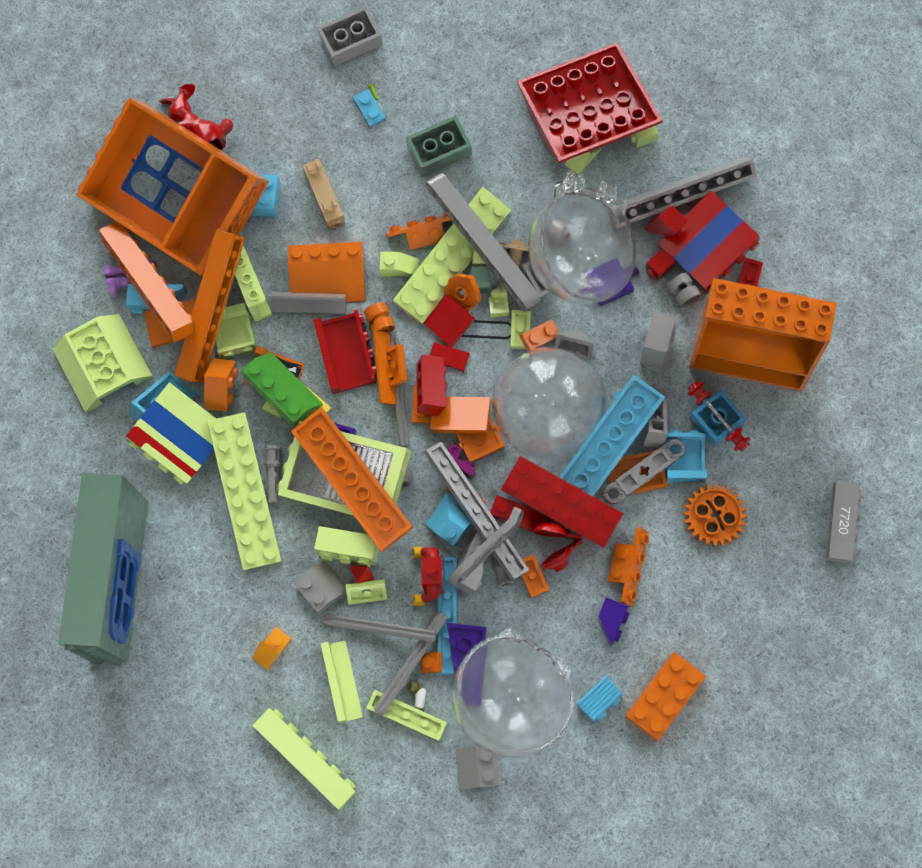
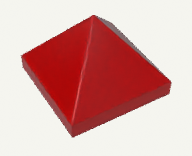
[349,565,374,583]

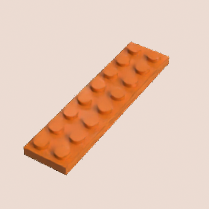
[291,407,414,552]

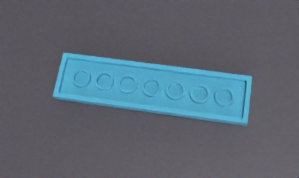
[559,374,666,497]

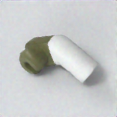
[406,680,426,709]

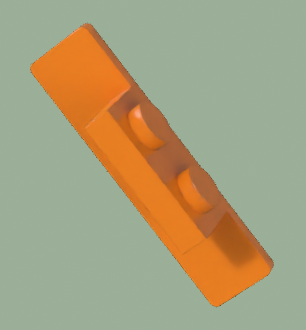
[386,212,451,250]
[373,331,407,406]
[607,527,649,607]

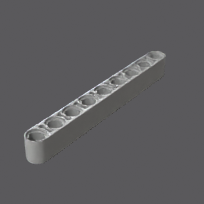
[425,173,541,312]

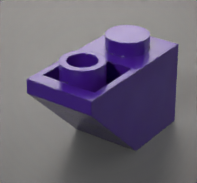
[598,597,630,645]

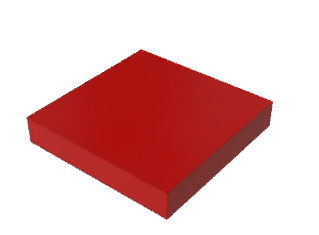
[424,294,476,347]

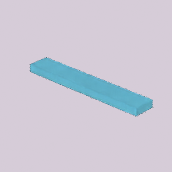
[437,557,457,675]

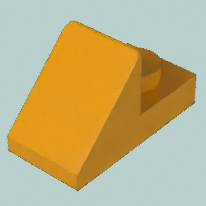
[252,627,292,670]

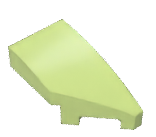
[489,284,509,318]

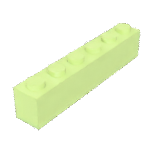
[252,708,357,810]

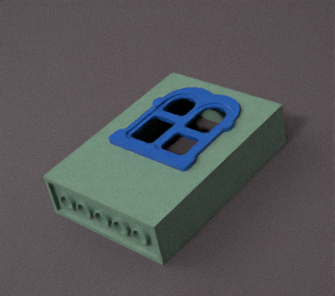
[58,472,148,665]

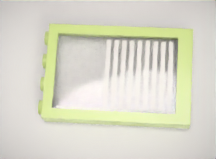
[277,421,412,516]

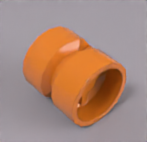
[364,302,396,334]

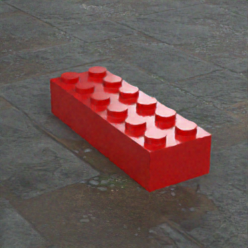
[501,456,624,548]

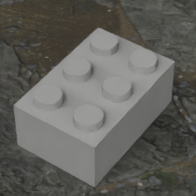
[317,6,383,67]
[640,311,678,369]

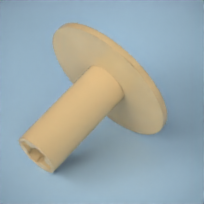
[498,239,537,269]

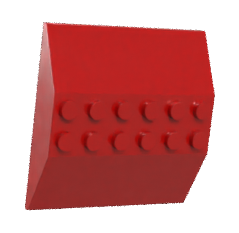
[517,42,663,163]

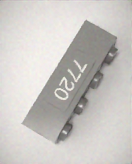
[826,481,862,564]

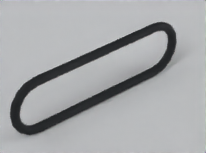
[462,320,511,339]

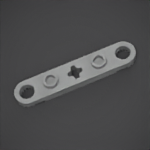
[603,439,685,505]

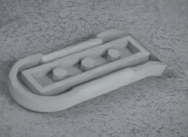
[449,507,524,586]

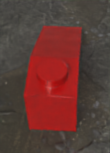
[644,205,688,237]
[490,495,551,537]

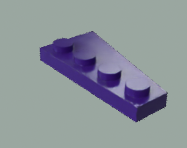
[447,623,487,707]

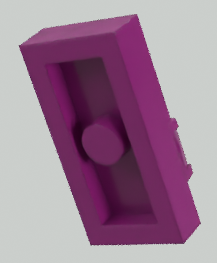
[447,444,476,479]

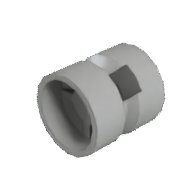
[667,273,702,308]

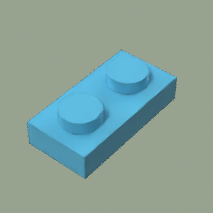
[353,88,386,128]

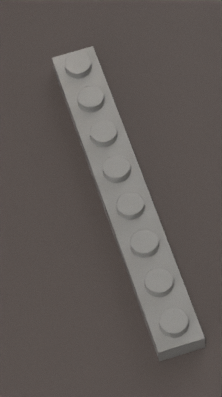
[424,442,529,581]

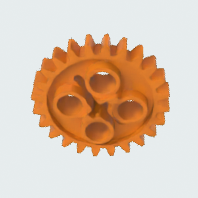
[683,484,748,547]

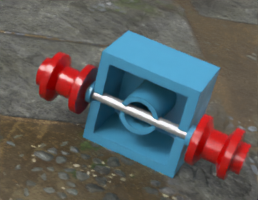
[687,381,751,452]

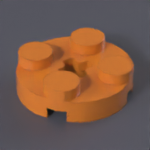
[445,274,481,311]

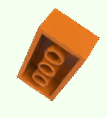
[624,652,706,742]

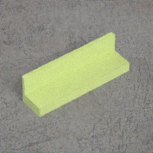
[321,641,362,723]

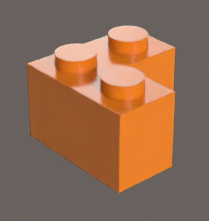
[204,358,239,412]

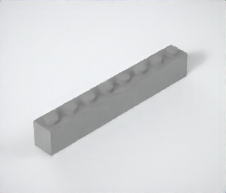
[608,156,757,228]

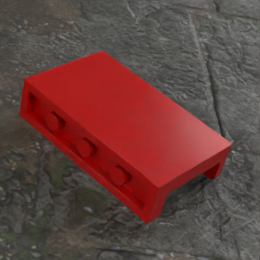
[313,309,377,394]

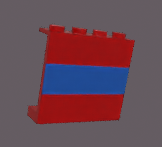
[657,191,760,293]

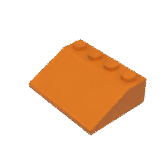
[288,242,365,302]

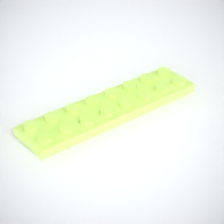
[392,187,511,324]
[207,412,281,571]

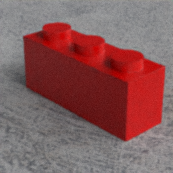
[416,354,447,416]

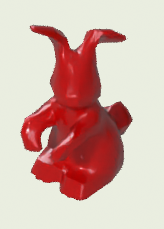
[159,83,233,150]

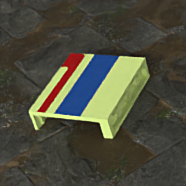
[125,382,216,485]

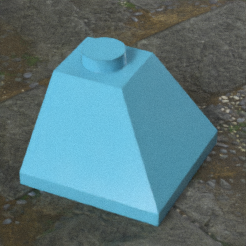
[426,492,472,546]

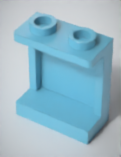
[666,430,707,482]

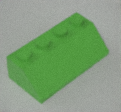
[241,352,323,428]

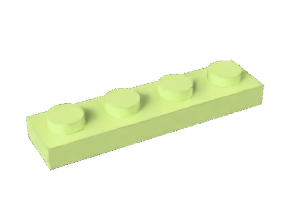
[366,690,447,741]

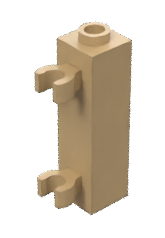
[302,159,345,228]

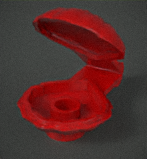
[532,522,583,572]

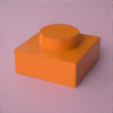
[421,652,442,674]

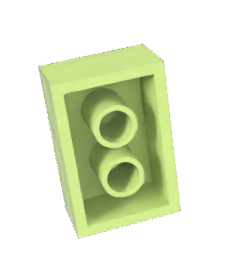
[314,526,379,568]

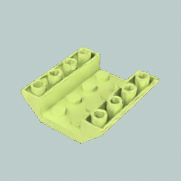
[52,314,153,413]

